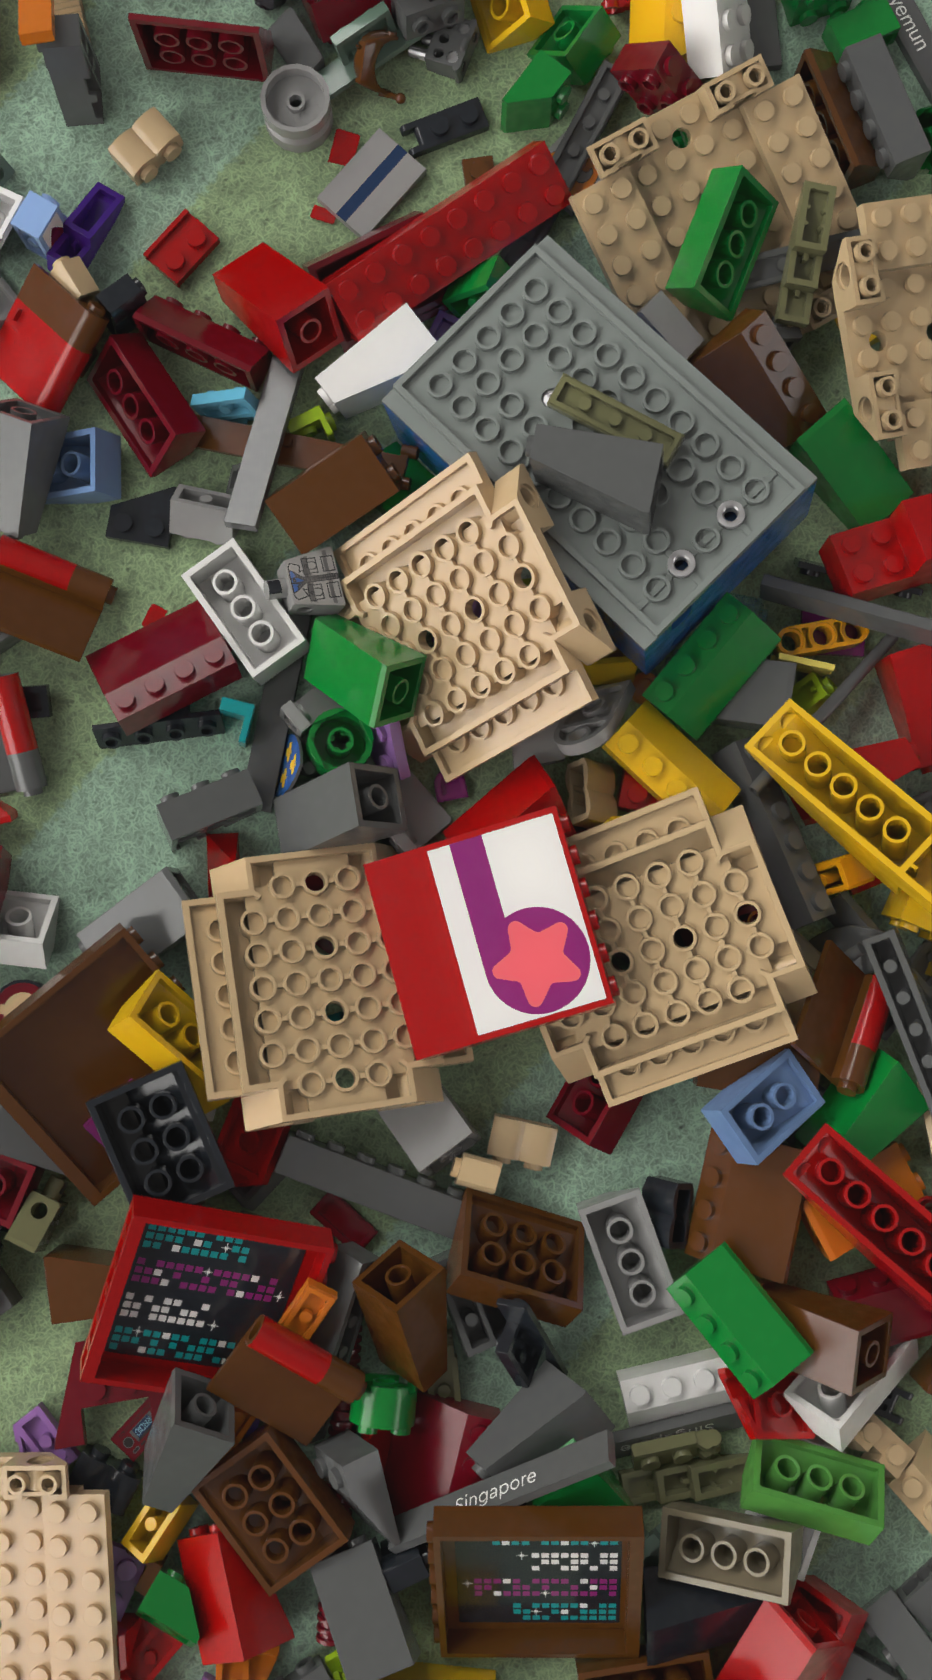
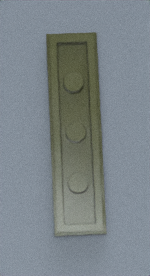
[547,373,685,469]

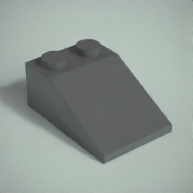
[314,1429,400,1546]

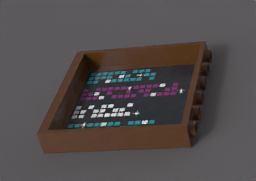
[426,1506,645,1658]

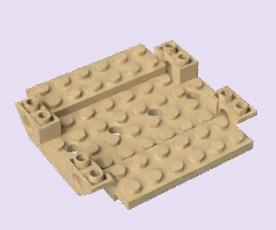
[568,53,859,361]
[832,194,932,472]
[333,451,617,783]
[539,786,818,1108]
[181,842,474,1132]
[0,1452,120,1680]

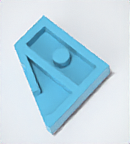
[190,387,259,425]

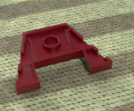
[55,1341,164,1450]

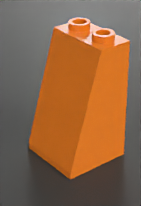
[801,1141,926,1262]

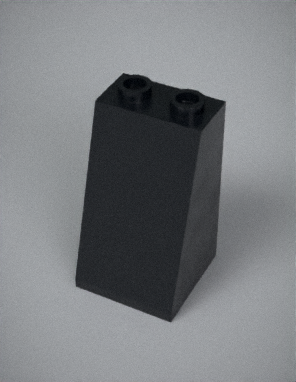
[643,1566,763,1666]

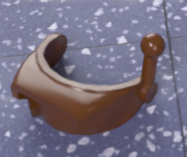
[354,30,406,104]

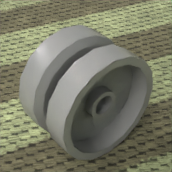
[260,63,334,153]

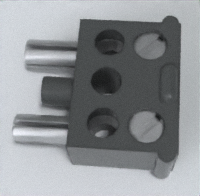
[408,18,480,84]

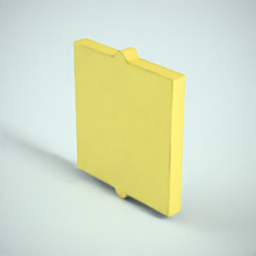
[770,653,835,677]

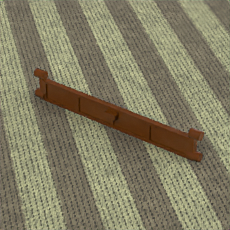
[195,414,420,491]

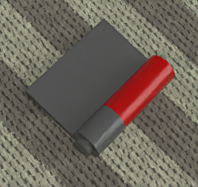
[0,672,48,797]

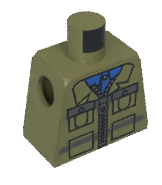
[4,1174,69,1254]

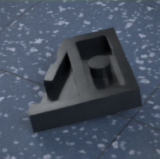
[105,487,177,549]

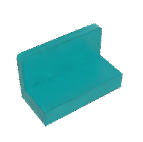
[219,697,255,747]

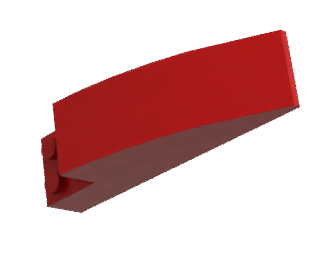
[818,493,932,601]
[782,1123,932,1313]

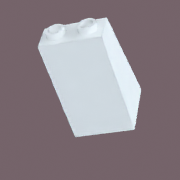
[315,303,436,419]

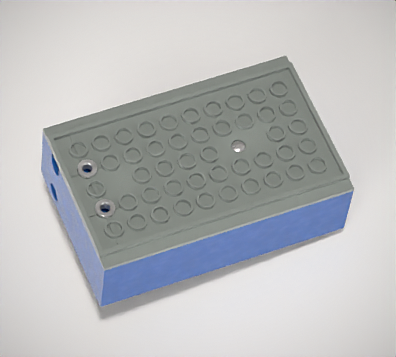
[381,235,817,675]

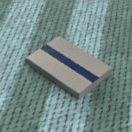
[317,128,426,237]

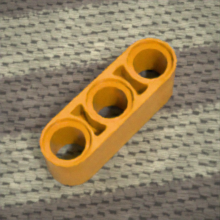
[772,619,869,657]

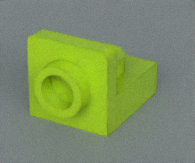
[287,405,337,442]
[791,671,837,715]

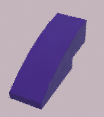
[46,182,125,272]

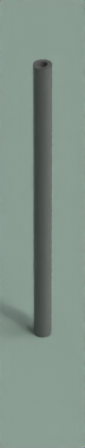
[748,634,899,796]

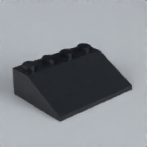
[85,1060,236,1205]

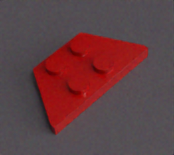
[217,1096,291,1187]
[718,1368,816,1440]

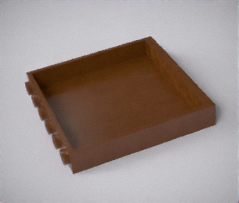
[0,923,194,1207]

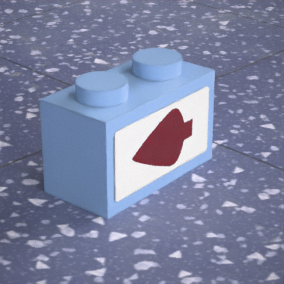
[10,190,67,260]

